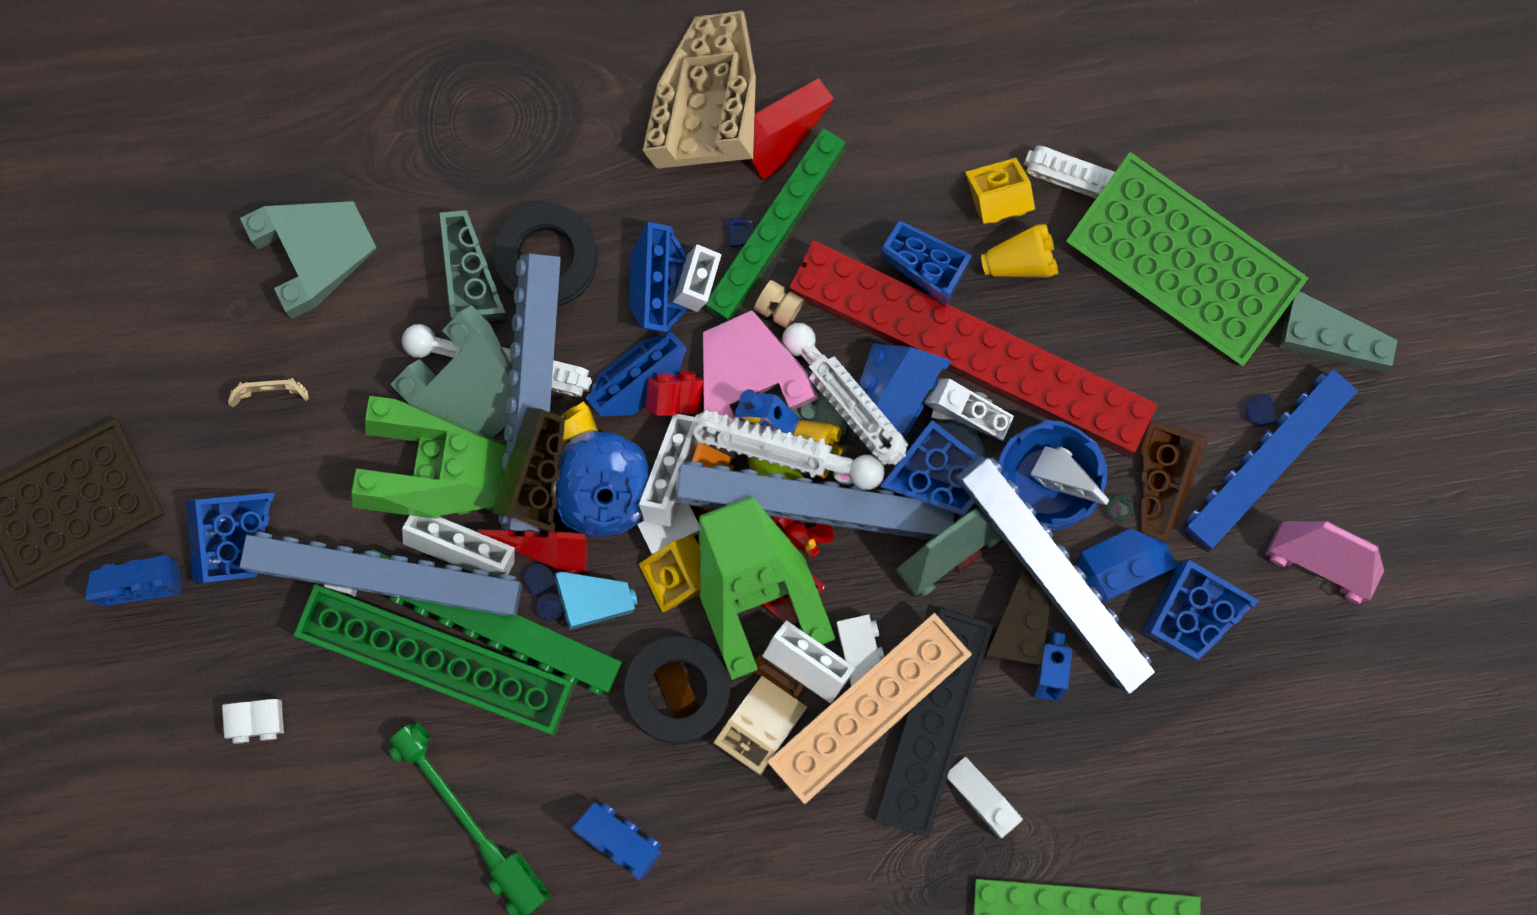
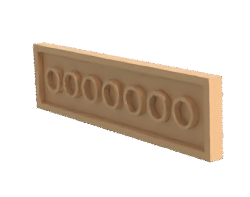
[767,613,972,805]

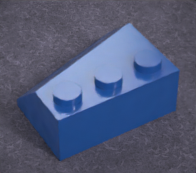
[881,221,972,306]
[185,492,275,583]
[1142,560,1260,660]

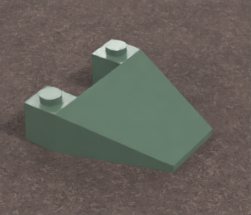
[240,201,377,319]
[390,305,512,438]
[895,507,1002,597]

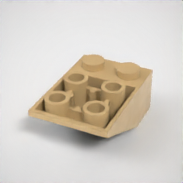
[714,676,807,776]

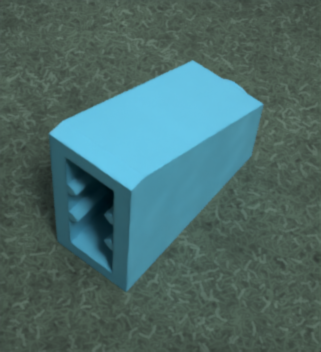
[554,572,638,630]

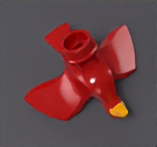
[771,517,834,558]

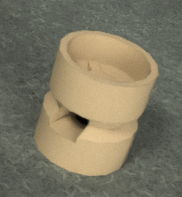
[754,280,804,329]

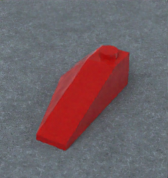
[747,78,834,181]
[478,530,590,575]

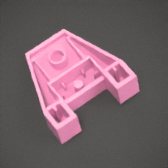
[703,310,819,419]
[1265,521,1384,604]

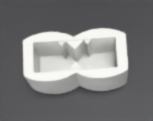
[222,699,284,744]

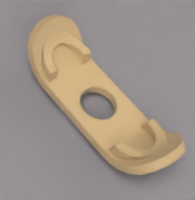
[228,378,309,407]

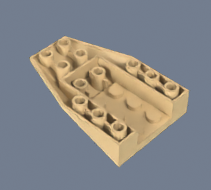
[643,11,756,169]

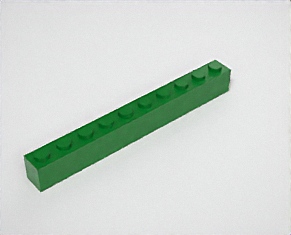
[371,549,624,696]

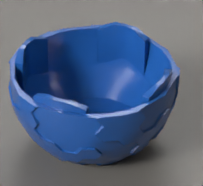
[998,420,1107,530]
[554,430,651,537]

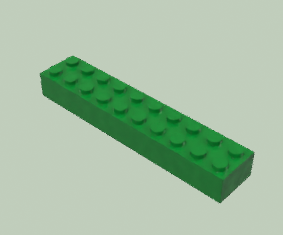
[294,584,575,737]

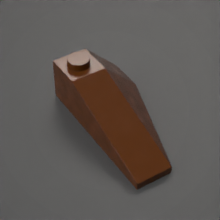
[1141,420,1209,542]

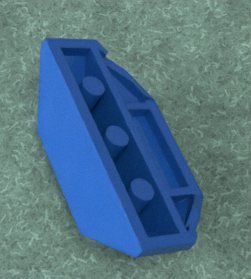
[629,222,687,333]
[586,332,687,416]
[1076,528,1177,604]

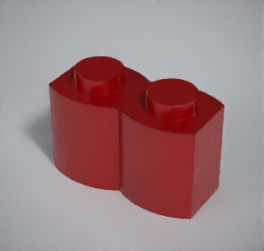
[646,371,704,416]

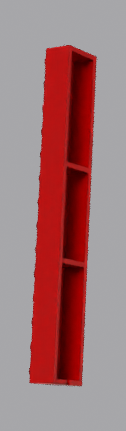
[789,240,1158,458]

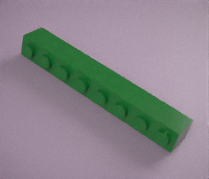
[705,128,846,323]

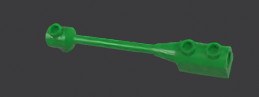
[388,723,553,915]

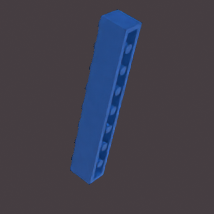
[1184,369,1358,552]

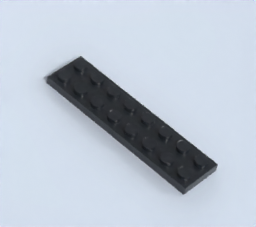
[875,608,994,838]

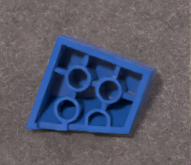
[859,344,951,436]
[881,421,979,516]
[86,555,182,607]
[572,802,663,880]

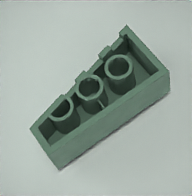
[440,210,505,322]
[1279,291,1398,373]

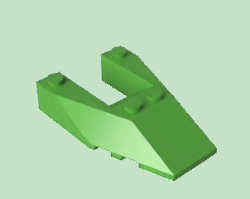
[352,396,507,519]
[699,496,835,680]

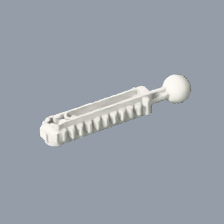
[1024,146,1206,205]
[782,323,908,465]
[402,324,592,398]
[690,410,884,490]

